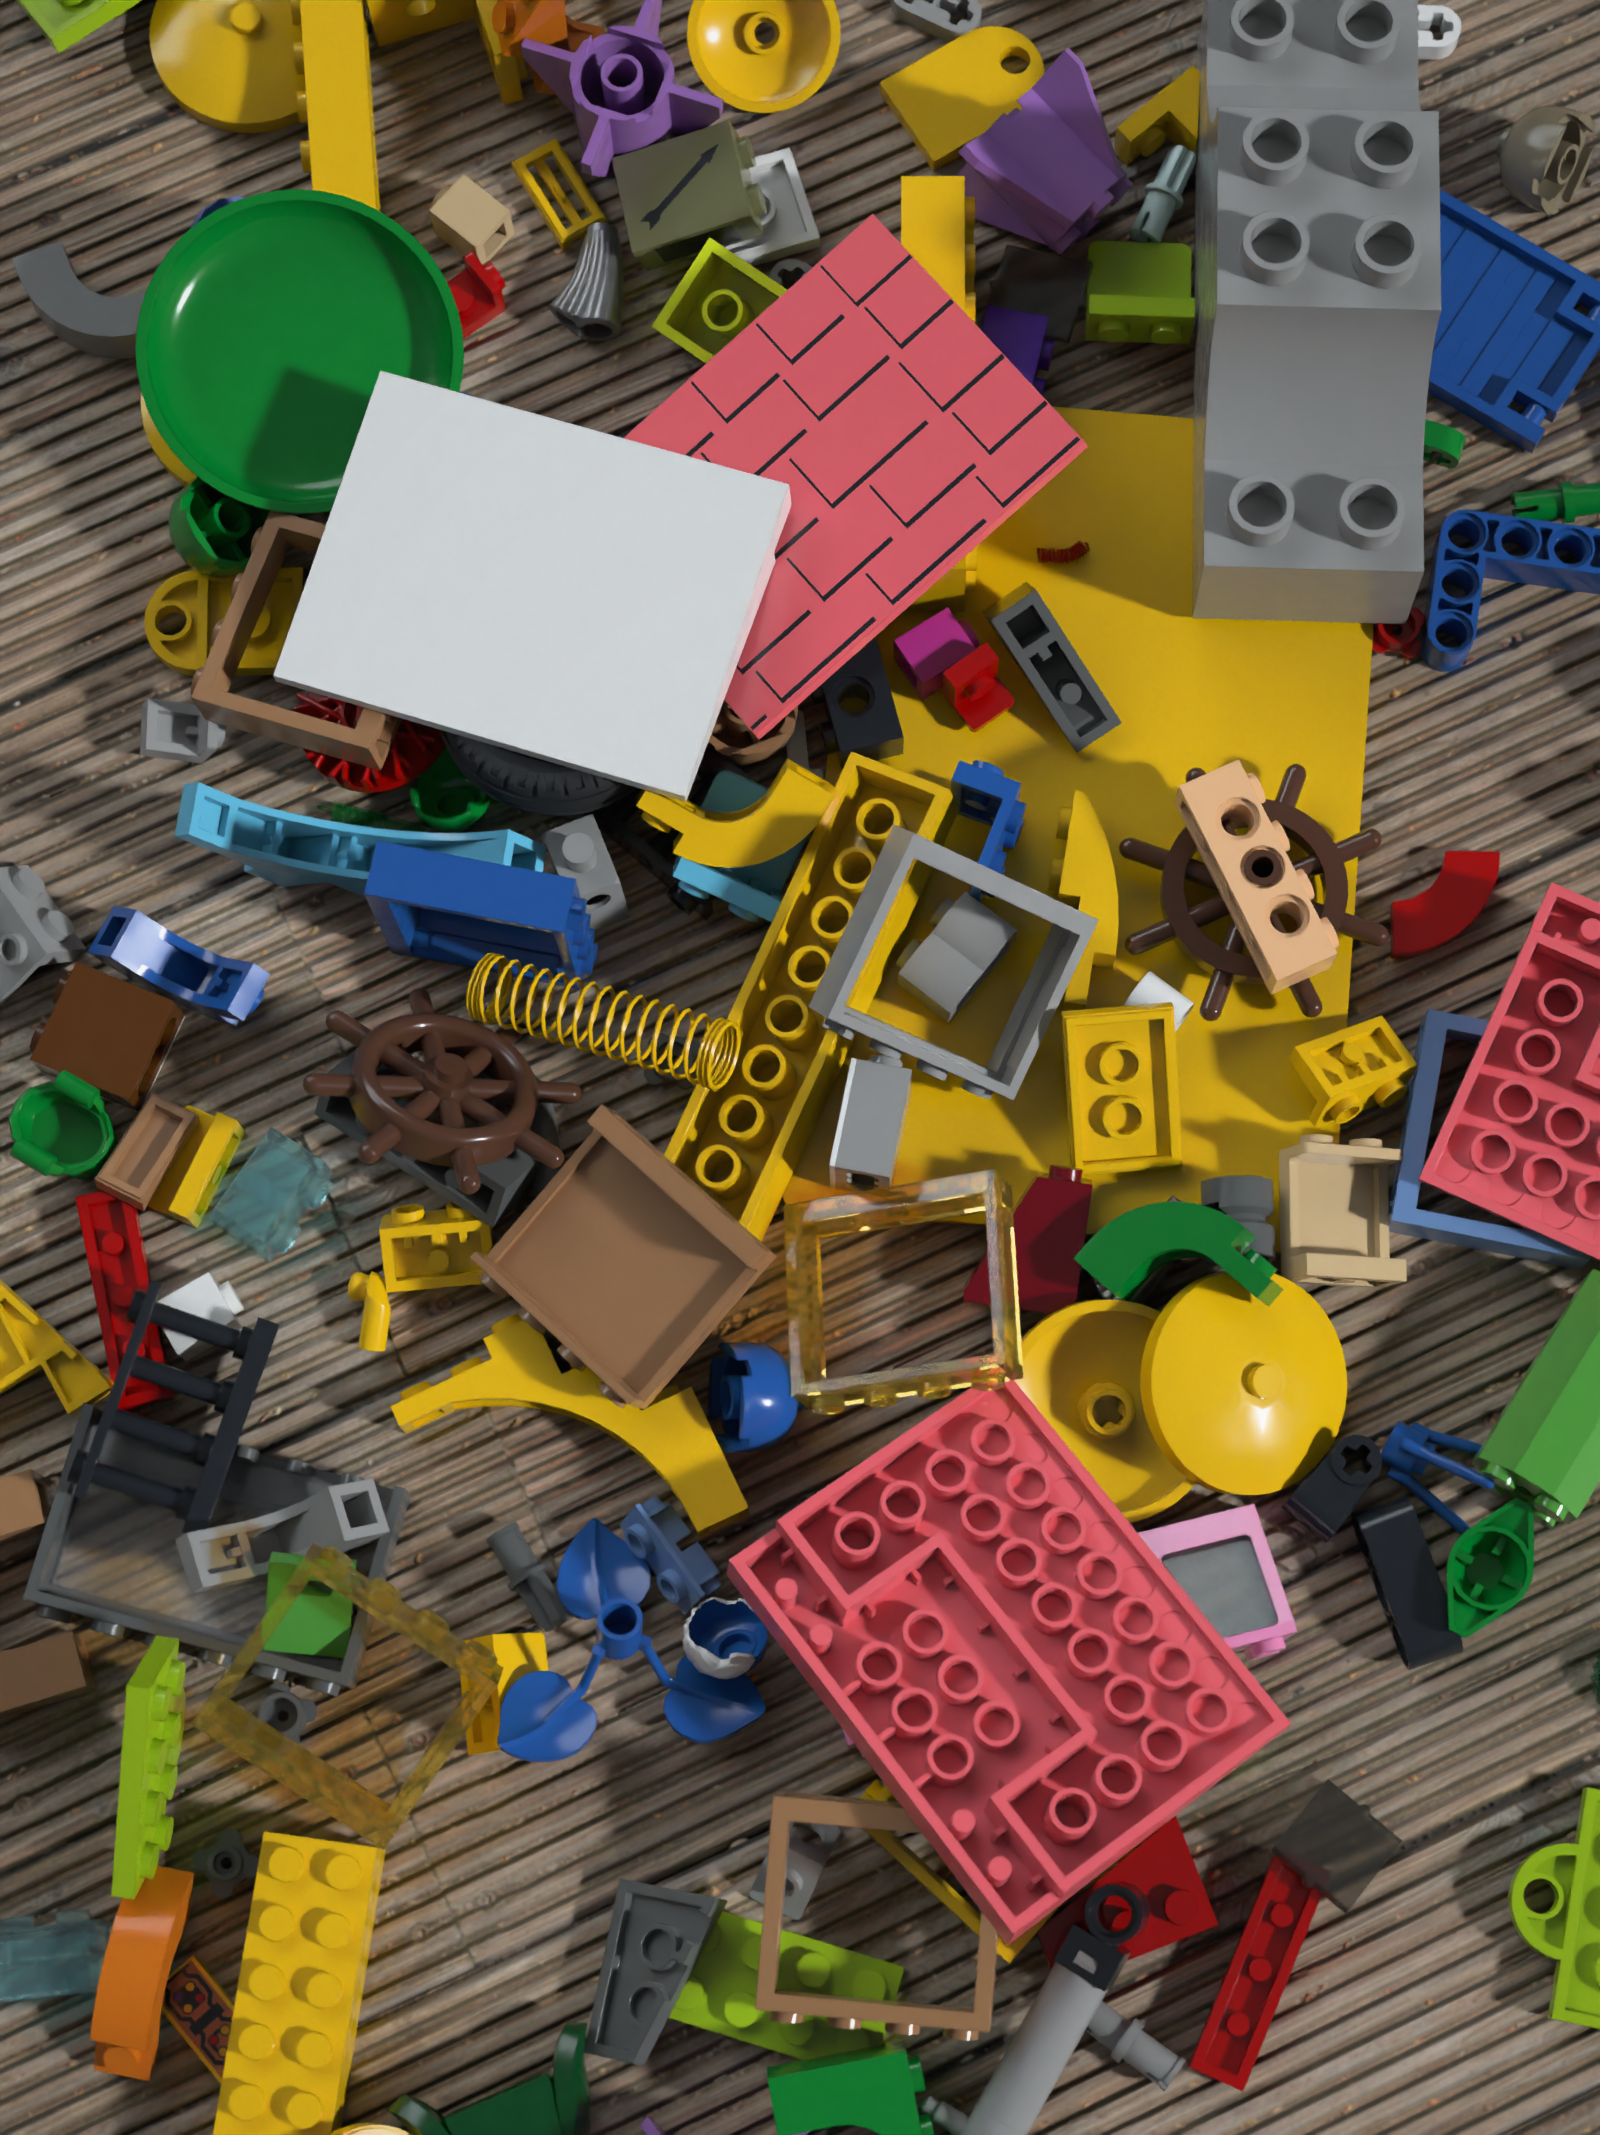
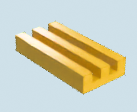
[512,139,607,251]

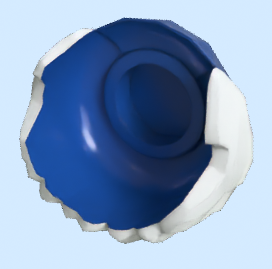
[683,1597,768,1679]

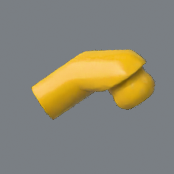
[348,1271,391,1352]

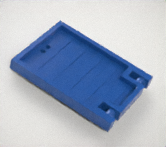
[1428,189,1600,454]

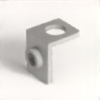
[749,1821,841,1920]

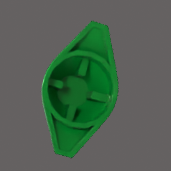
[1446,1497,1534,1638]

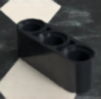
[1352,1496,1463,1670]

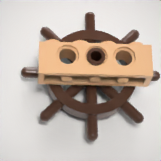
[1119,759,1389,1021]

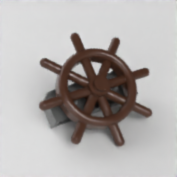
[303,988,581,1228]

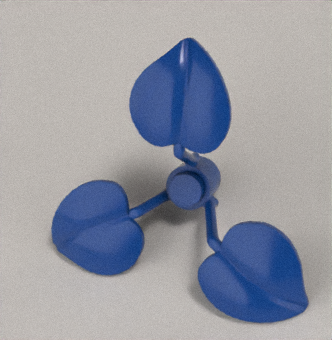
[497,1518,765,1763]

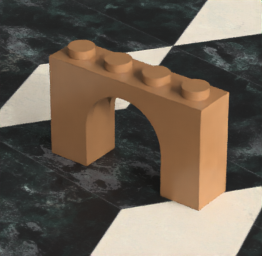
[0,1469,97,1720]

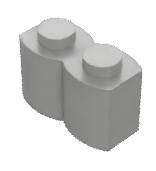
[896,891,1017,1023]

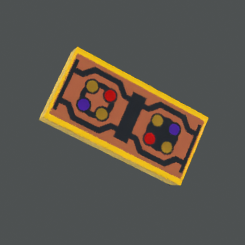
[161,1955,235,2084]

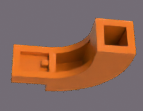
[90,1866,194,2081]

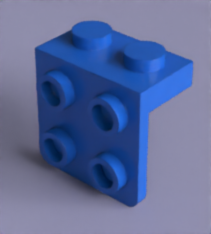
[951,760,1027,903]

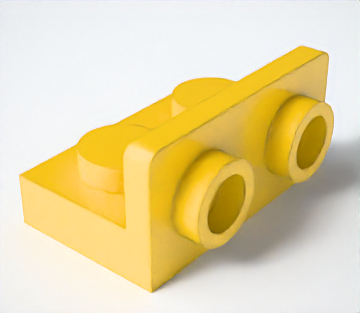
[1288,1015,1418,1128]
[379,1202,494,1293]

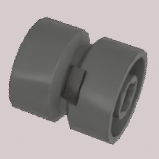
[1200,1175,1276,1265]

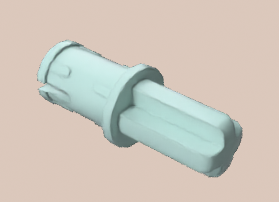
[1129,145,1197,243]

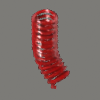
[1037,540,1090,564]

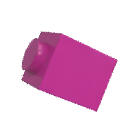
[893,607,979,700]

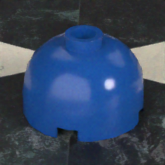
[708,1342,805,1453]

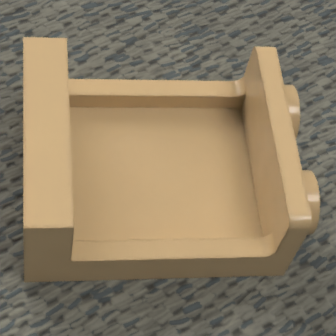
[1279,1134,1407,1289]

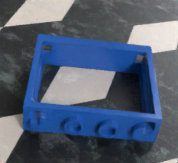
[364,840,598,990]

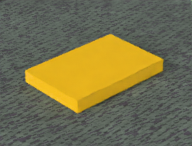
[1061,1002,1183,1175]

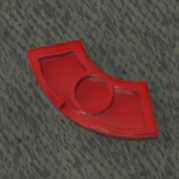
[1390,851,1500,959]

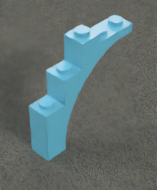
[175,782,547,897]

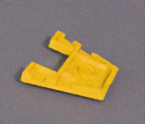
[0,1279,114,1415]

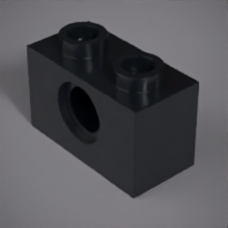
[810,638,904,770]

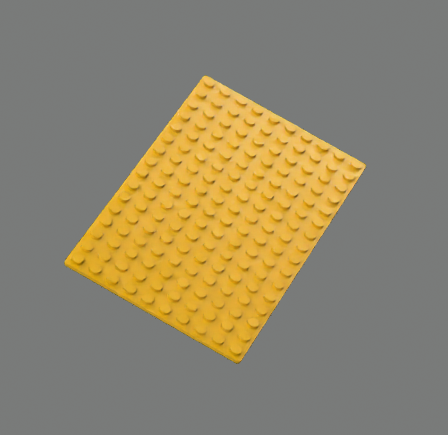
[783,406,1374,1254]

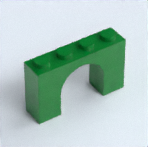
[767,2040,934,2135]

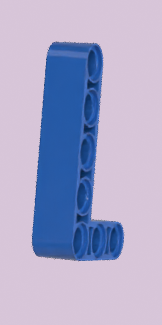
[1420,510,1600,672]

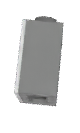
[829,1055,912,1200]

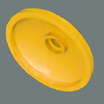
[687,0,841,113]

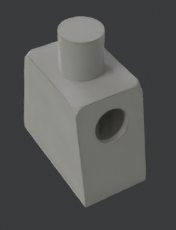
[542,814,630,931]

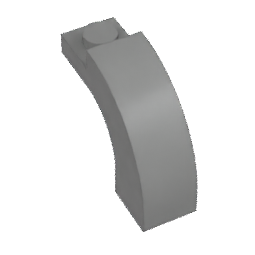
[12,241,146,358]
[175,1478,390,1594]

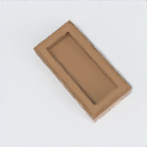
[94,1092,200,1211]

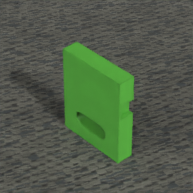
[264,1552,357,1658]

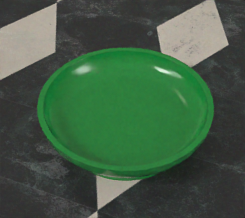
[135,189,464,514]

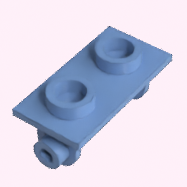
[620,1495,723,1615]

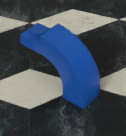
[88,906,270,1026]

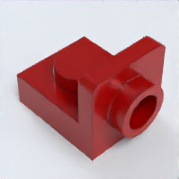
[447,251,506,340]
[941,642,1014,732]

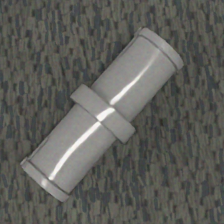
[1085,2001,1186,2092]

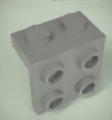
[0,865,86,1006]

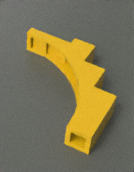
[390,1314,750,1538]

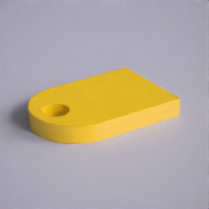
[879,26,1044,171]
[144,567,306,676]

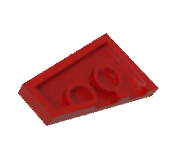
[1036,1815,1218,1971]

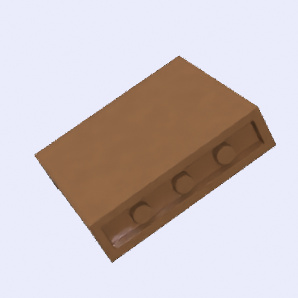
[470,1105,777,1409]

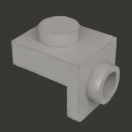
[140,698,226,764]

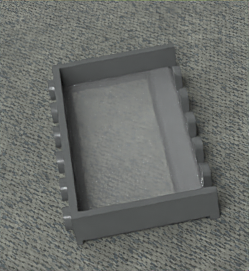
[23,1403,412,1697]

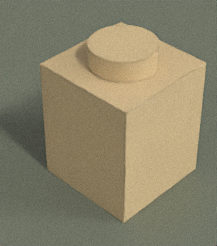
[429,174,515,264]

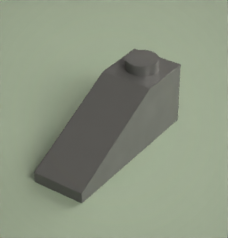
[982,582,1122,752]

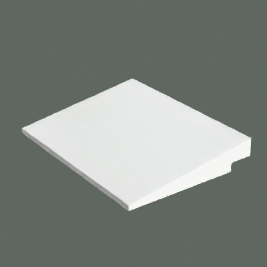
[273,371,792,802]

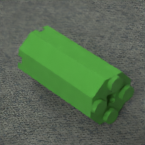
[1471,1269,1600,1528]

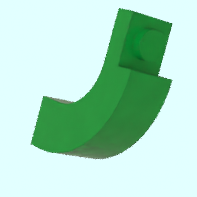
[1074,1201,1284,1306]

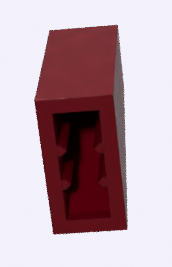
[963,1164,1093,1314]

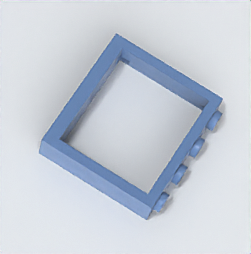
[1387,1009,1590,1270]

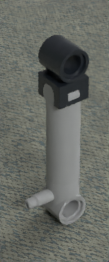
[920,1882,1150,2135]

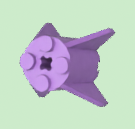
[521,0,723,178]
[956,48,1133,256]

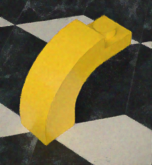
[636,758,835,868]

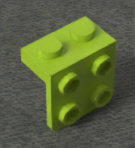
[1085,241,1195,344]

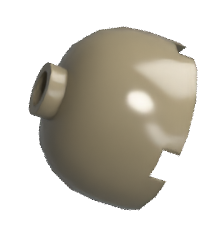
[1497,105,1595,215]

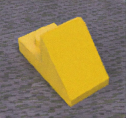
[1114,65,1200,165]

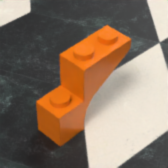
[492,0,604,95]

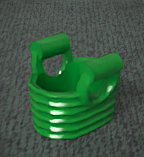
[8,1070,118,1180]

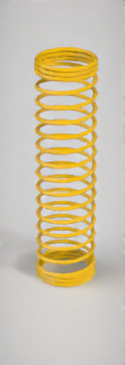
[466,953,741,1090]

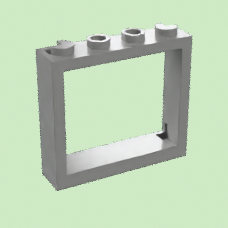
[809,824,1098,1100]

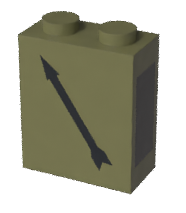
[611,120,767,271]

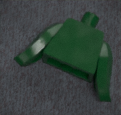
[387,2022,591,2135]

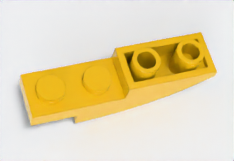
[1048,790,1119,1011]

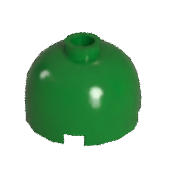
[169,476,270,578]

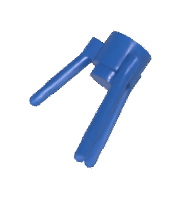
[1381,1420,1495,1534]

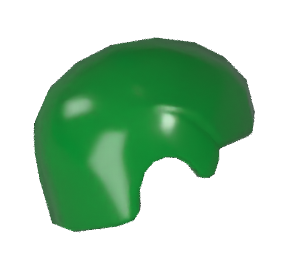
[409,747,491,832]

